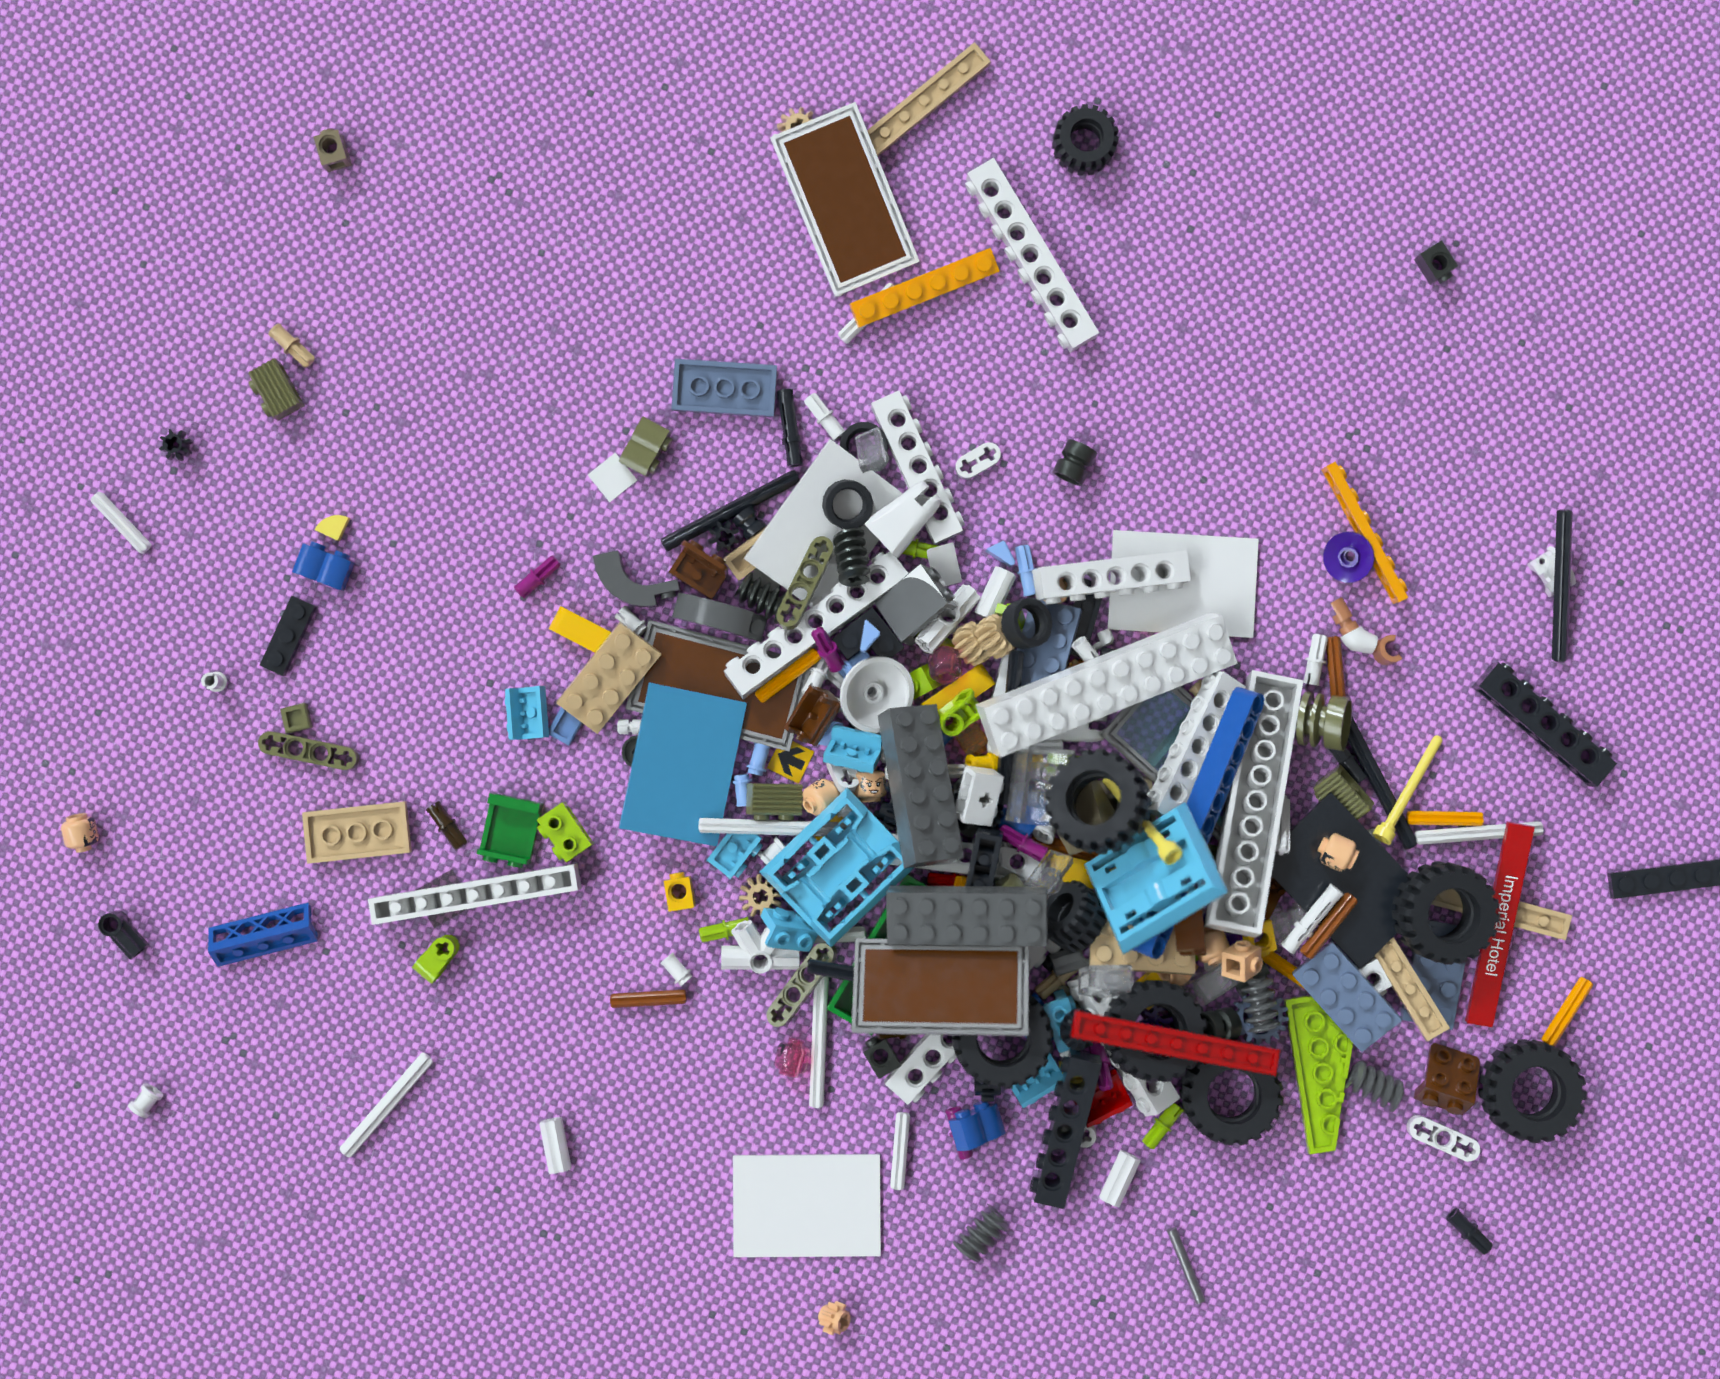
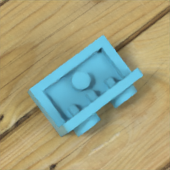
[505,686,549,740]
[823,725,882,774]
[707,834,763,879]
[760,908,818,952]
[1043,989,1076,1053]
[1011,1053,1063,1108]

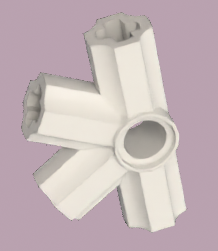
[915,581,980,654]
[721,920,800,974]

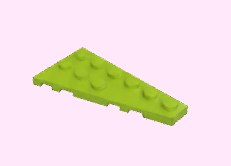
[1284,995,1353,1154]

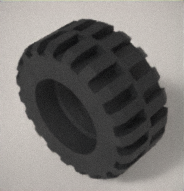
[1045,749,1152,855]
[1392,861,1500,965]
[1104,980,1208,1082]
[952,994,1054,1089]
[1478,1039,1587,1143]
[1179,1061,1284,1146]

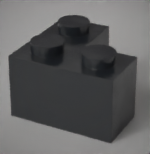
[832,607,904,660]

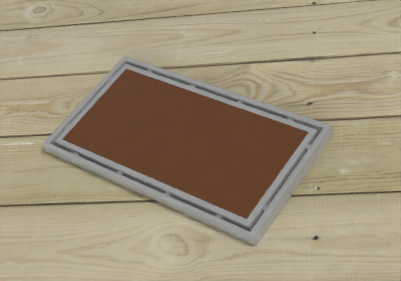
[626,620,813,752]
[851,939,1030,1036]

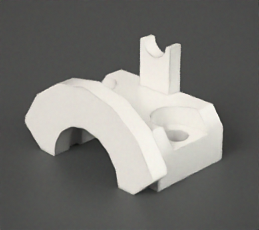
[1527,546,1576,597]

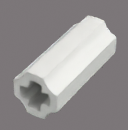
[974,566,1016,618]
[539,1117,572,1174]
[1099,1150,1141,1208]

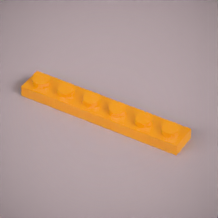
[849,247,1000,328]
[1321,461,1408,604]

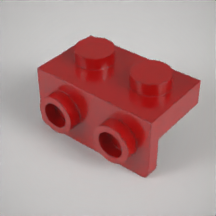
[1073,1069,1133,1128]

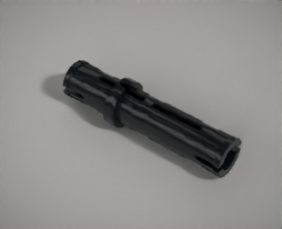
[777,389,803,467]

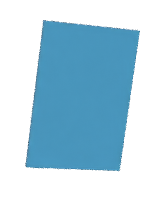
[619,683,747,847]

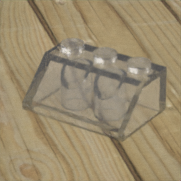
[1005,745,1075,827]

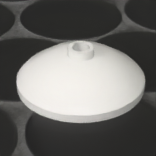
[840,656,914,733]

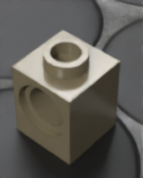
[313,129,352,172]

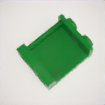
[477,793,544,868]

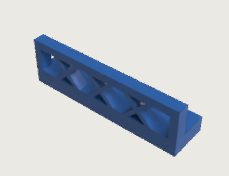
[208,902,318,967]

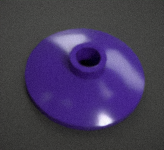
[1323,531,1375,583]

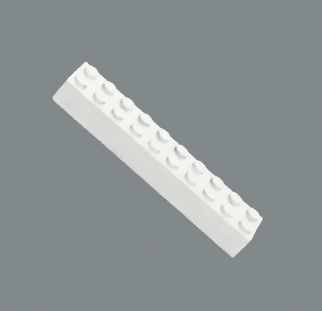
[976,613,1238,757]
[1204,670,1303,938]

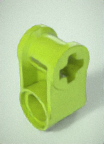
[938,688,980,736]
[412,934,460,984]

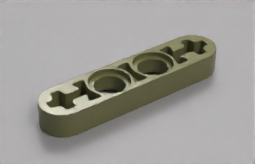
[776,536,834,630]
[258,731,359,770]
[766,942,837,1027]

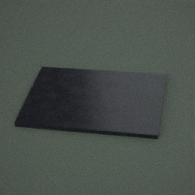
[1271,792,1408,969]

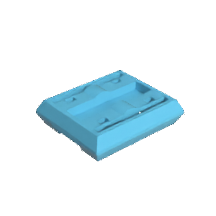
[760,787,915,947]
[1084,802,1228,954]

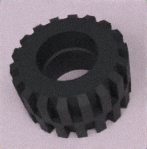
[1052,104,1119,176]
[1048,880,1107,953]

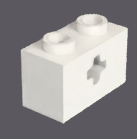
[955,765,1004,826]

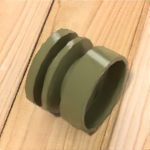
[1296,692,1352,751]

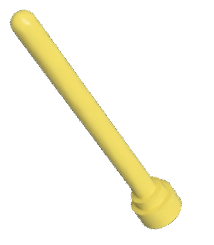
[1372,735,1443,845]
[1102,779,1183,865]

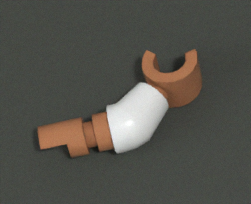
[1330,597,1402,666]

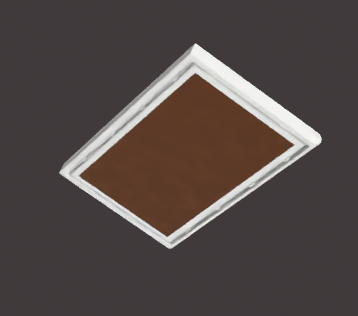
[770,102,920,297]

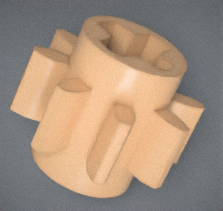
[818,1301,851,1335]

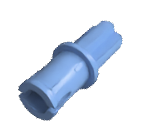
[1015,545,1037,597]

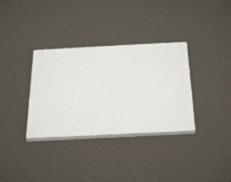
[744,439,903,609]
[1107,530,1259,638]
[733,1154,881,1257]

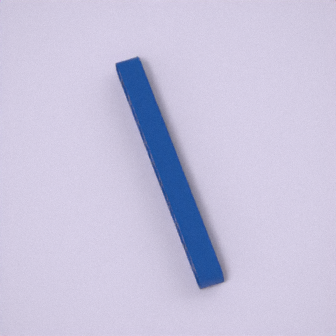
[1132,687,1265,959]

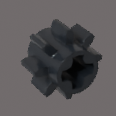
[159,429,193,461]
[708,520,739,552]
[877,797,896,831]
[974,1079,1001,1102]

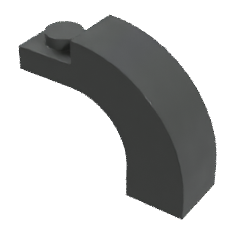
[593,550,681,608]
[672,593,767,642]

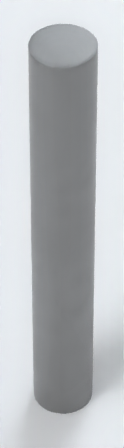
[1167,1227,1205,1304]

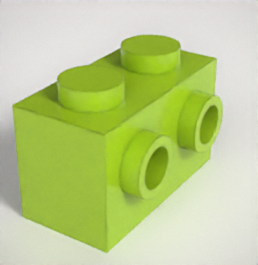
[537,802,594,862]

